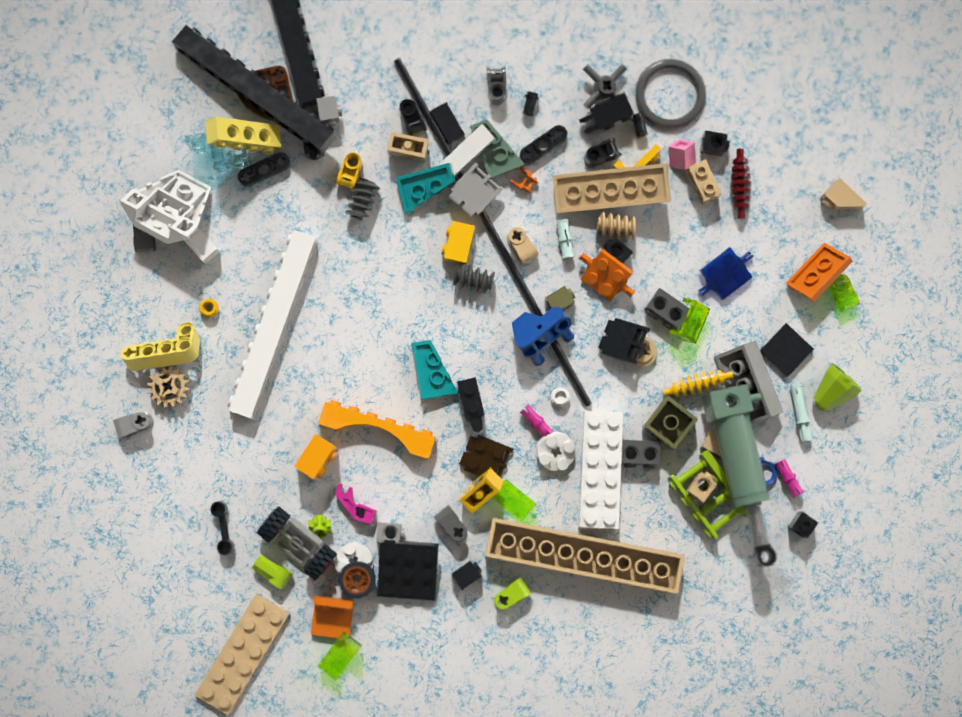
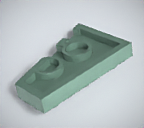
[470,119,526,179]

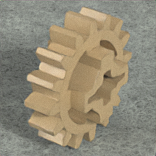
[147,366,190,408]

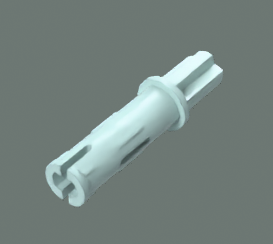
[790,384,812,442]

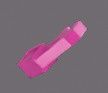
[335,483,377,524]

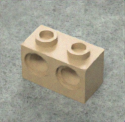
[686,159,722,206]

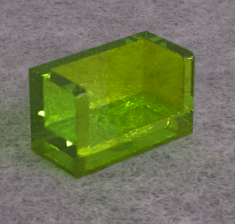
[669,298,710,344]
[492,479,536,522]
[317,631,362,680]

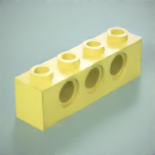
[205,117,281,154]

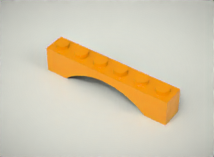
[318,400,436,460]

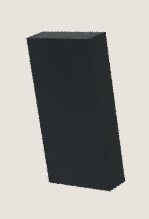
[430,102,465,145]

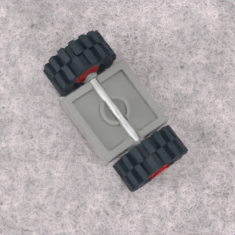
[256,506,337,581]

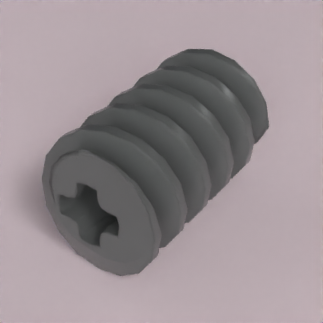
[345,178,380,220]
[453,263,495,294]

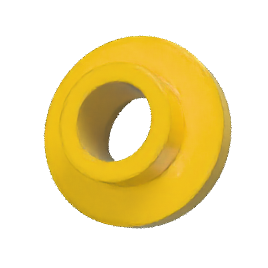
[199,299,219,318]

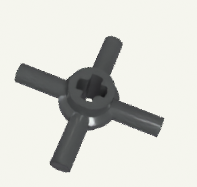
[583,64,627,109]

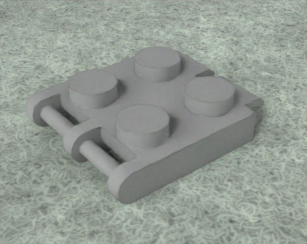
[448,163,504,218]

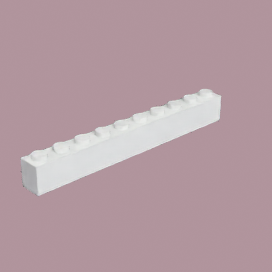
[228,230,317,419]

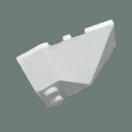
[120,170,211,244]

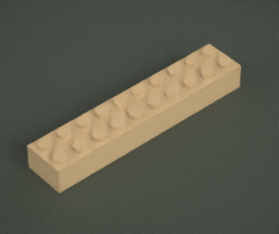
[485,518,685,594]

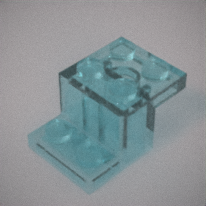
[185,132,252,172]

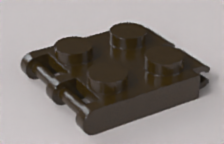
[459,434,514,477]

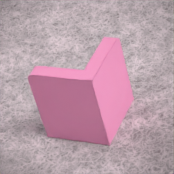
[668,139,696,170]

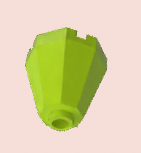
[813,362,862,411]

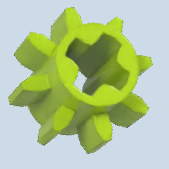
[308,515,331,539]

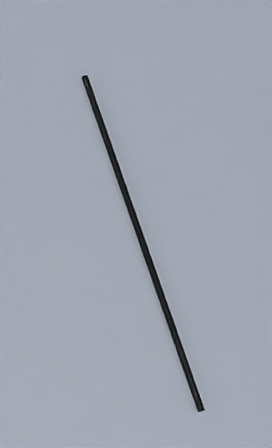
[394,58,592,407]

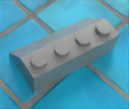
[714,341,784,424]

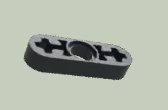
[519,125,567,165]
[237,152,290,187]

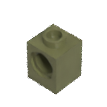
[545,286,576,310]

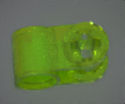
[829,274,860,312]

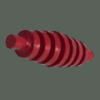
[730,148,751,219]

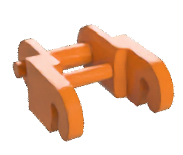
[510,167,539,193]

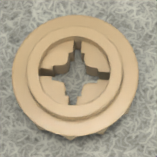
[635,337,657,367]

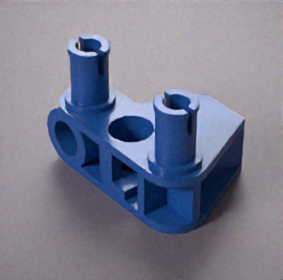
[512,307,574,366]

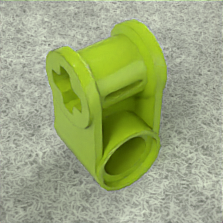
[494,577,532,609]

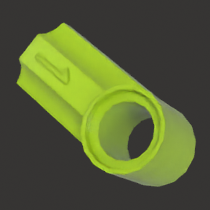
[252,554,293,590]

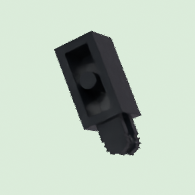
[579,91,634,134]
[457,377,485,433]

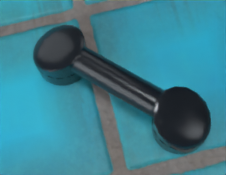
[210,501,234,555]

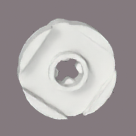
[536,432,576,471]
[335,543,374,581]

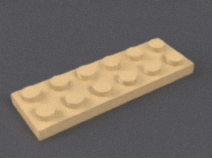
[553,163,671,213]
[195,593,290,715]

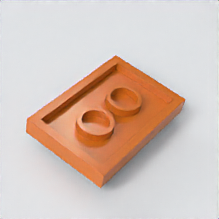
[786,243,853,303]

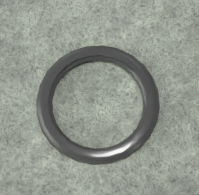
[635,59,706,129]

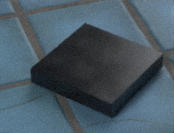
[760,323,814,377]

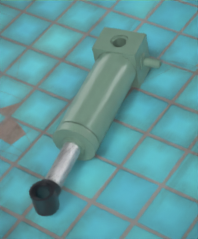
[701,384,777,567]

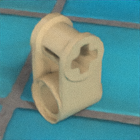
[507,227,539,265]

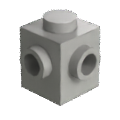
[317,96,342,127]

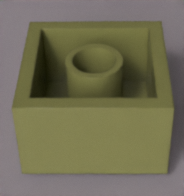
[642,395,698,450]

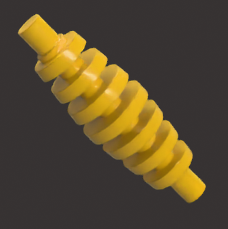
[663,370,734,398]

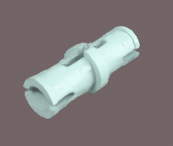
[556,219,575,259]

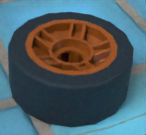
[338,561,376,599]

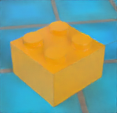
[294,434,338,480]

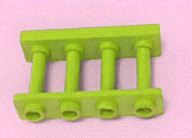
[668,449,748,540]

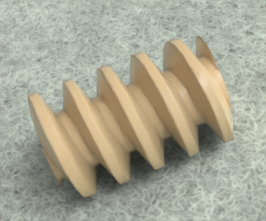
[596,212,636,240]

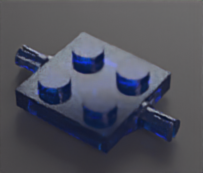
[698,247,753,300]

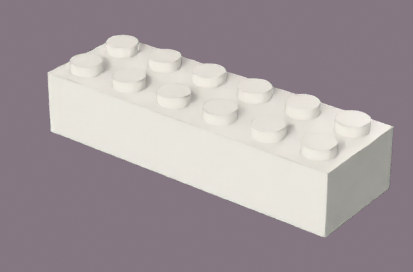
[578,410,623,529]

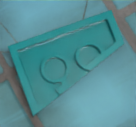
[396,163,456,215]
[411,340,459,400]

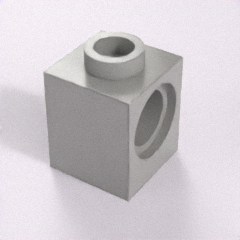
[376,522,405,542]

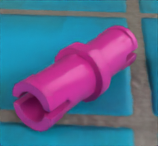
[520,404,554,437]
[774,459,804,498]

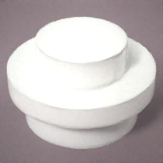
[551,387,570,407]

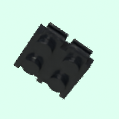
[598,318,650,365]

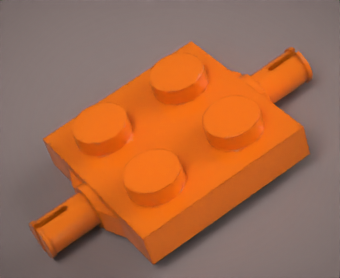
[579,249,635,302]

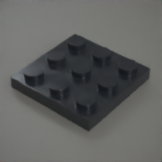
[377,539,439,601]

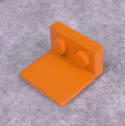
[311,595,355,639]

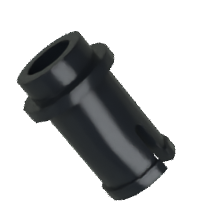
[522,91,539,117]
[631,113,648,138]

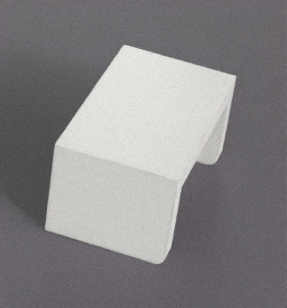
[184,227,220,264]

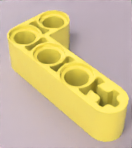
[120,322,200,371]

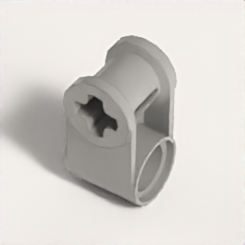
[113,412,153,439]

